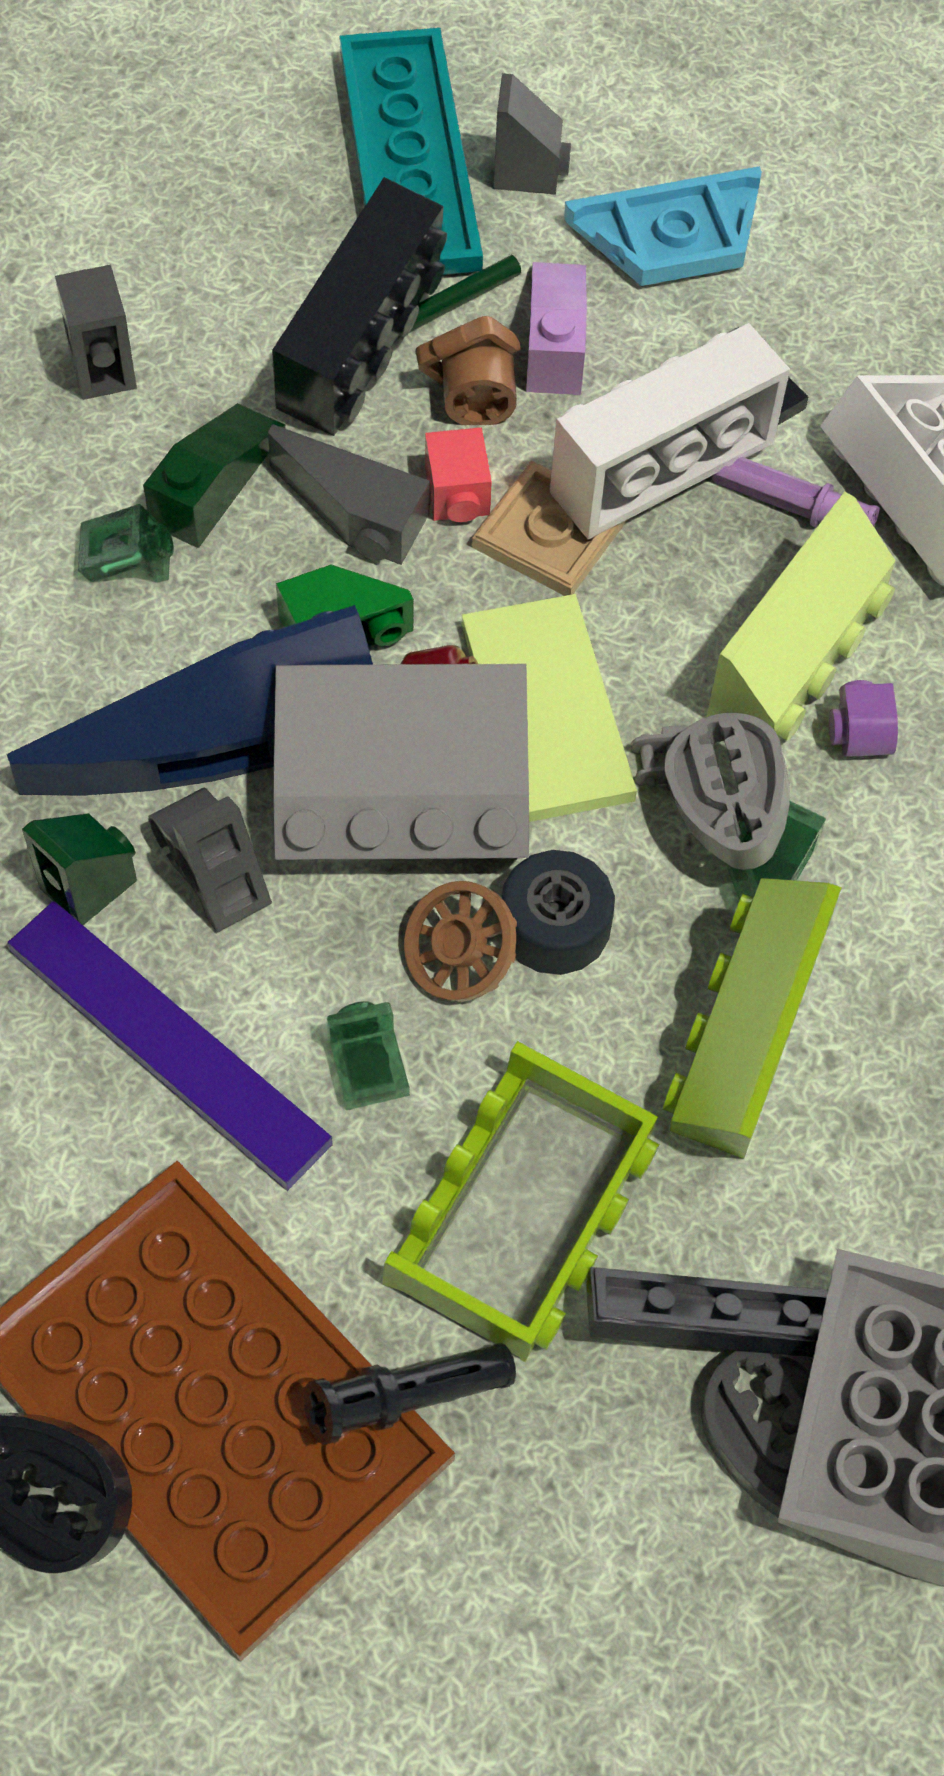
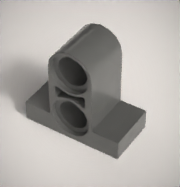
[148,787,272,932]

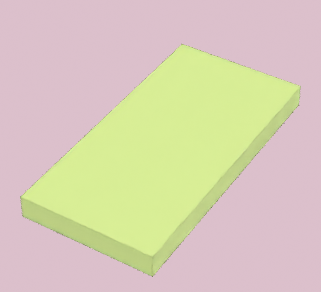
[461,594,637,822]

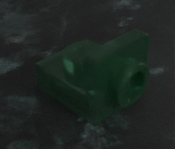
[78,504,174,583]
[327,1001,410,1111]

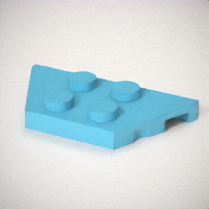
[564,166,762,286]

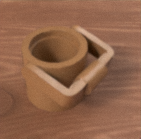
[415,316,521,425]

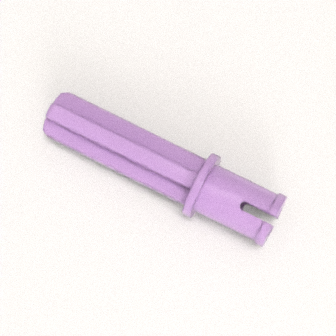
[713,457,880,528]

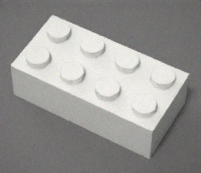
[550,323,790,540]

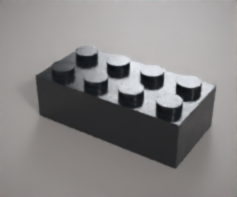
[272,177,447,436]

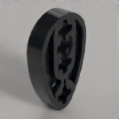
[0,1412,132,1574]

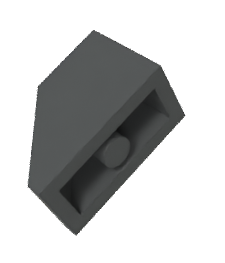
[494,73,571,195]

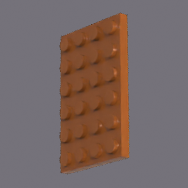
[0,1160,455,1661]

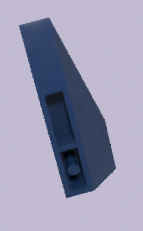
[7,605,373,796]

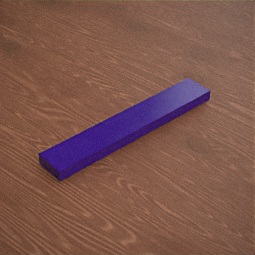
[7,900,333,1191]

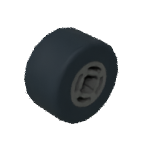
[501,850,615,975]

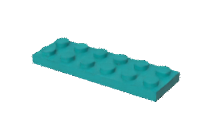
[339,27,483,274]

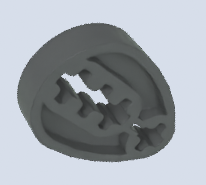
[701,1350,818,1539]

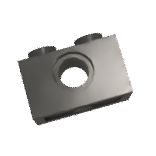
[55,264,137,400]

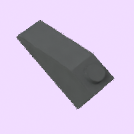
[268,424,430,565]

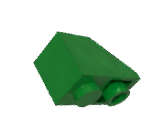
[276,564,414,647]

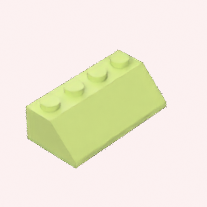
[706,491,895,741]

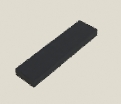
[586,1267,828,1357]

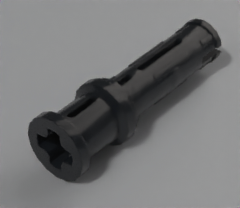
[304,1342,516,1445]

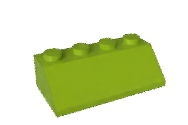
[662,878,842,1159]

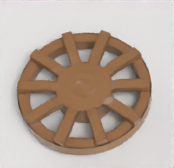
[404,881,517,1002]

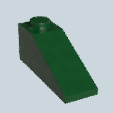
[143,403,286,548]

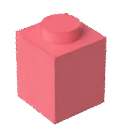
[425,427,492,522]

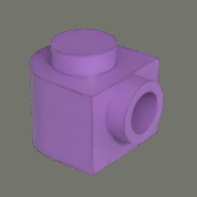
[829,680,898,757]

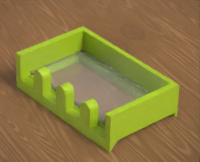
[382,1041,660,1362]

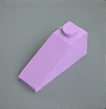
[526,262,587,395]

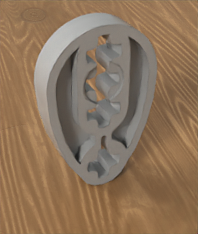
[665,713,790,870]

